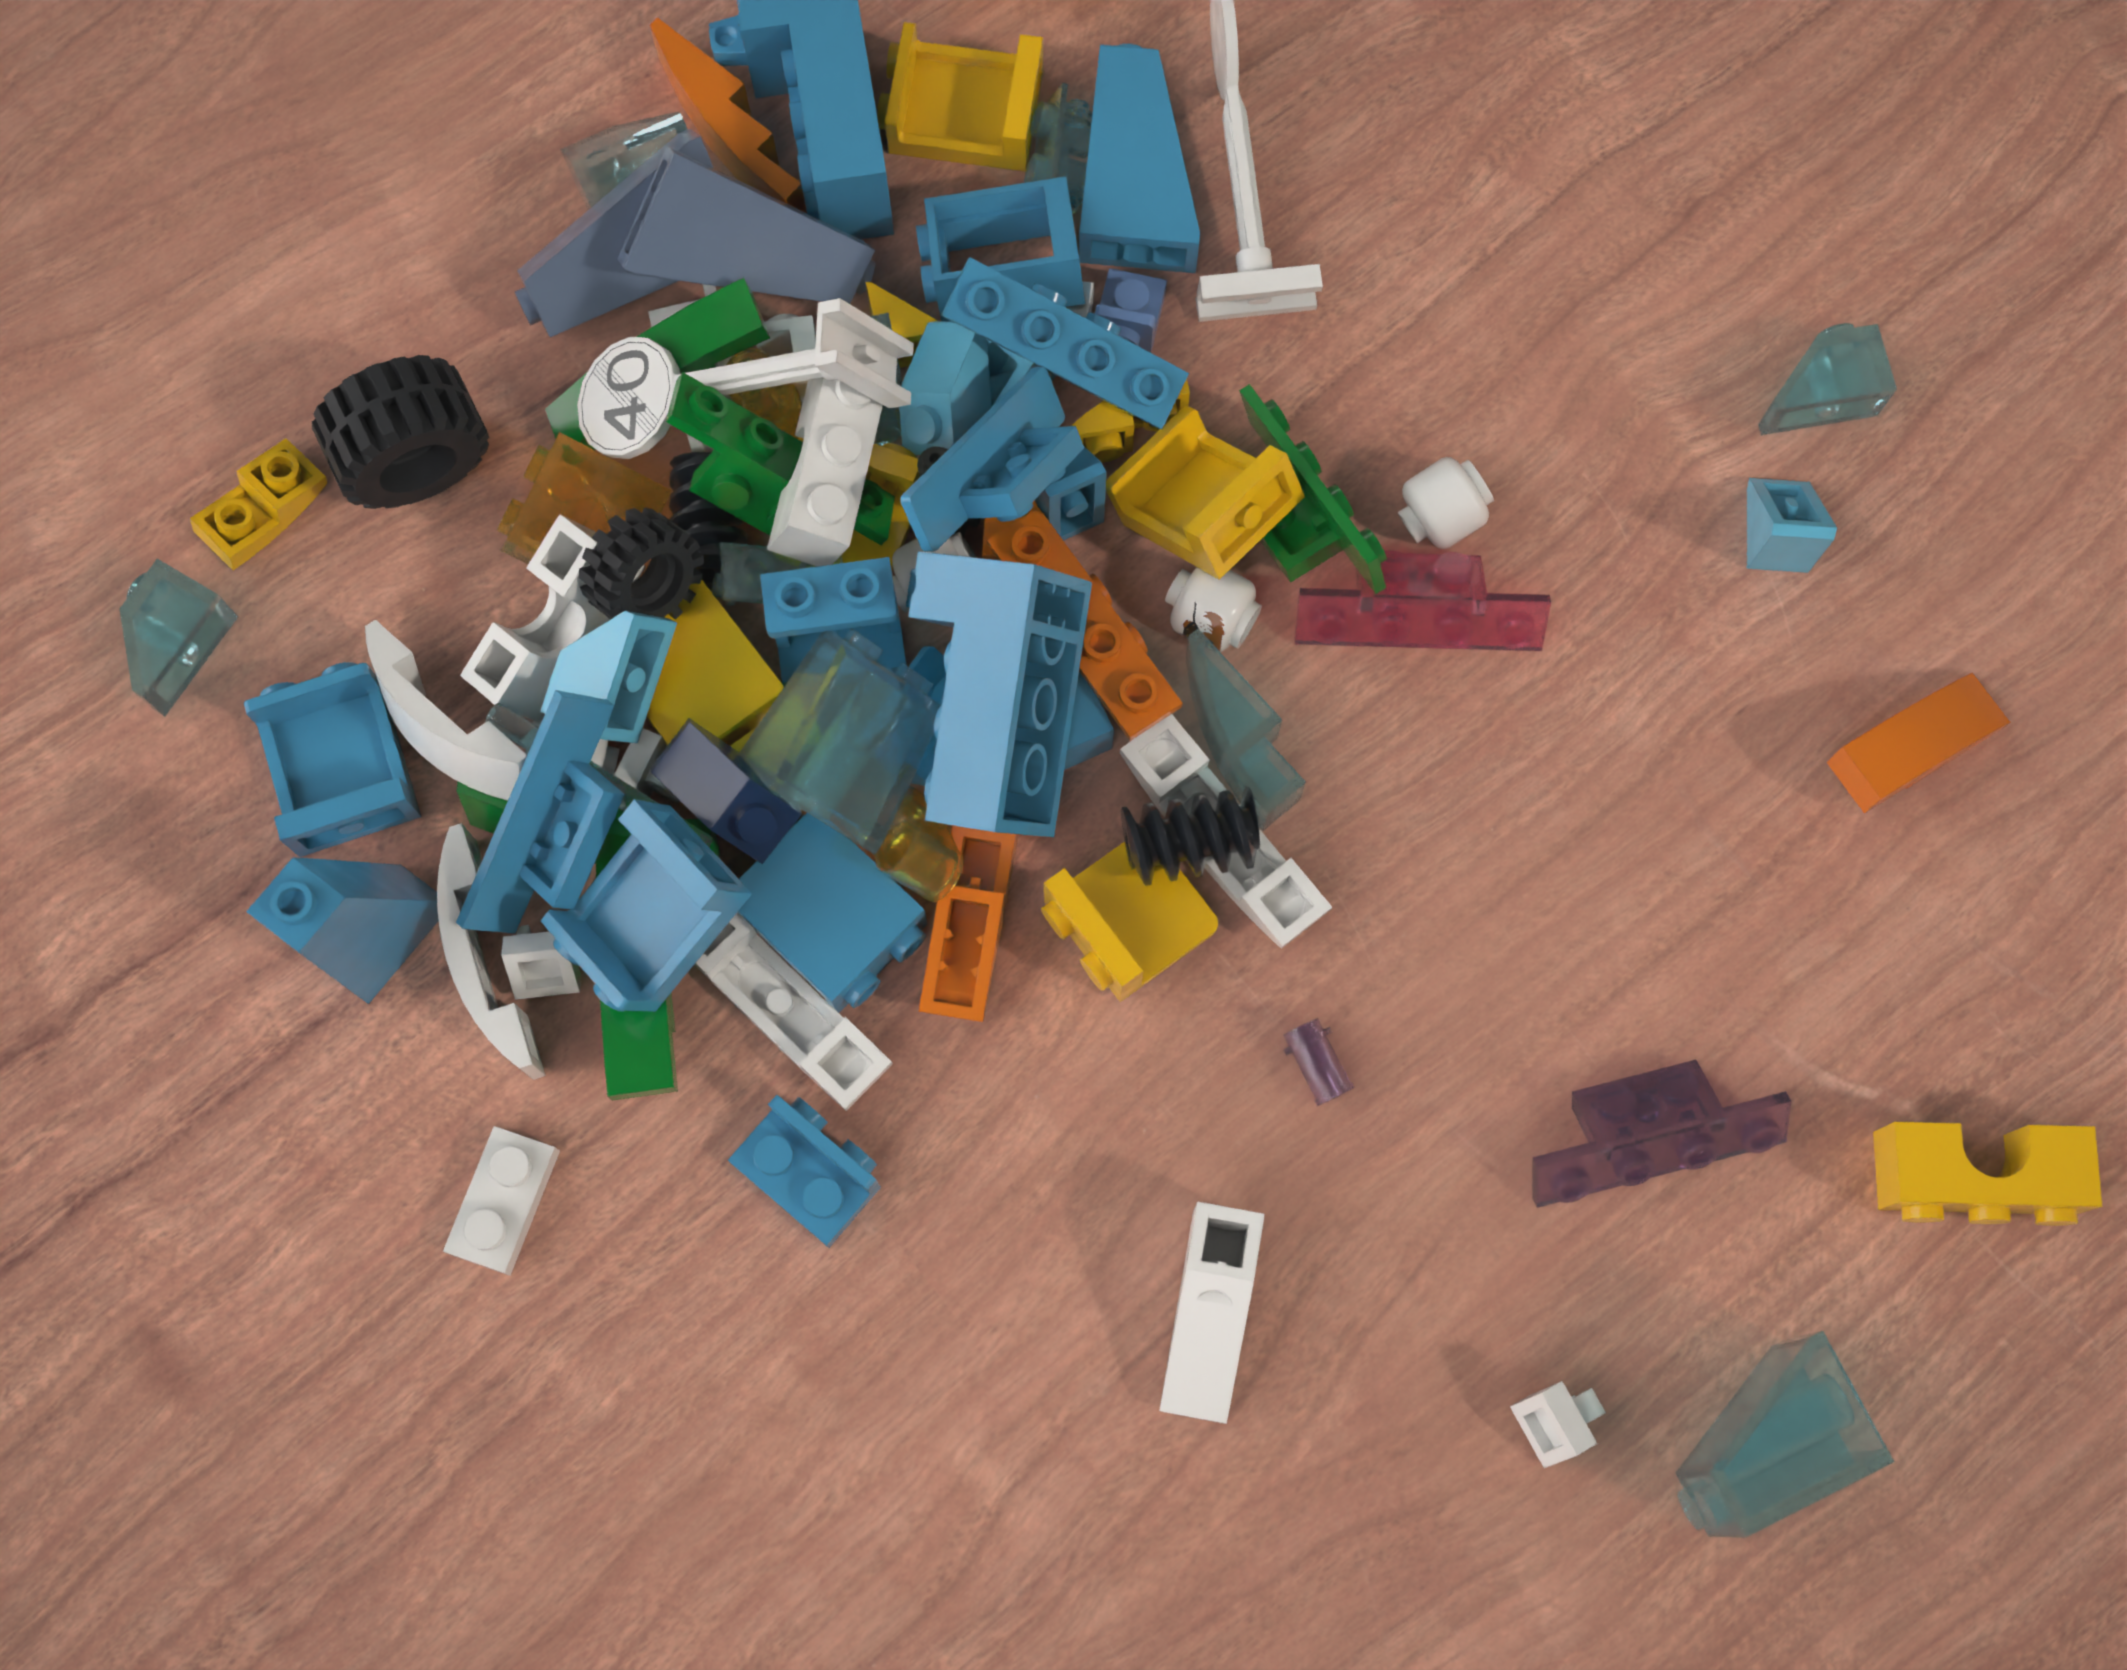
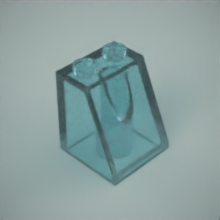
[739,628,941,855]
[1676,1331,1894,1538]

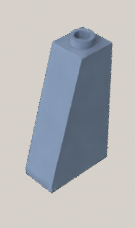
[515,128,714,337]
[618,146,876,304]

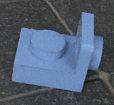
[1094,268,1167,353]

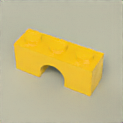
[1873,1122,2103,1226]

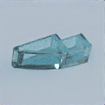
[1186,629,1306,831]

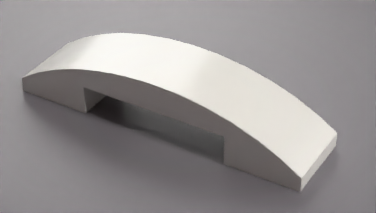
[365,620,527,800]
[1119,714,1332,949]
[437,823,546,1080]
[694,912,893,1111]

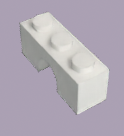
[767,377,883,567]
[460,514,646,723]

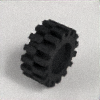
[579,507,704,620]

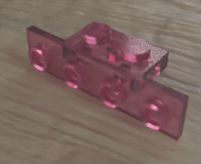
[1294,550,1551,651]

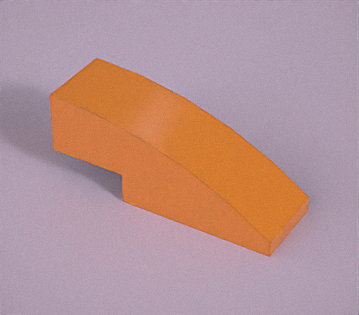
[1826,672,2011,814]

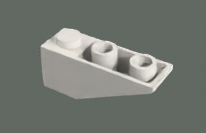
[1159,1201,1265,1424]

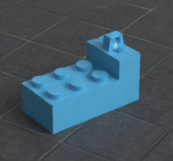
[709,0,894,239]
[906,552,1092,837]

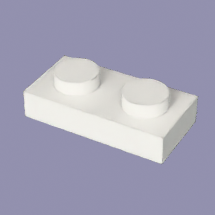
[443,1126,560,1275]

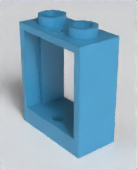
[916,176,1085,321]

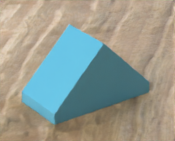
[1747,478,1837,573]

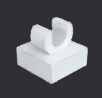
[611,728,680,802]
[501,925,581,1000]
[1510,1381,1606,1468]

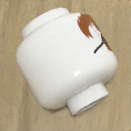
[1165,568,1262,653]

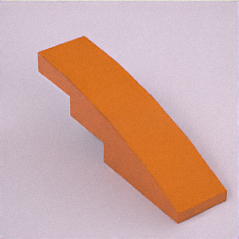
[650,17,807,213]
[918,825,1019,1022]

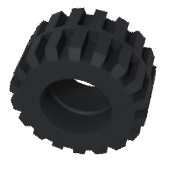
[312,355,489,509]

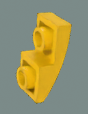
[1072,379,1190,463]
[190,438,327,571]

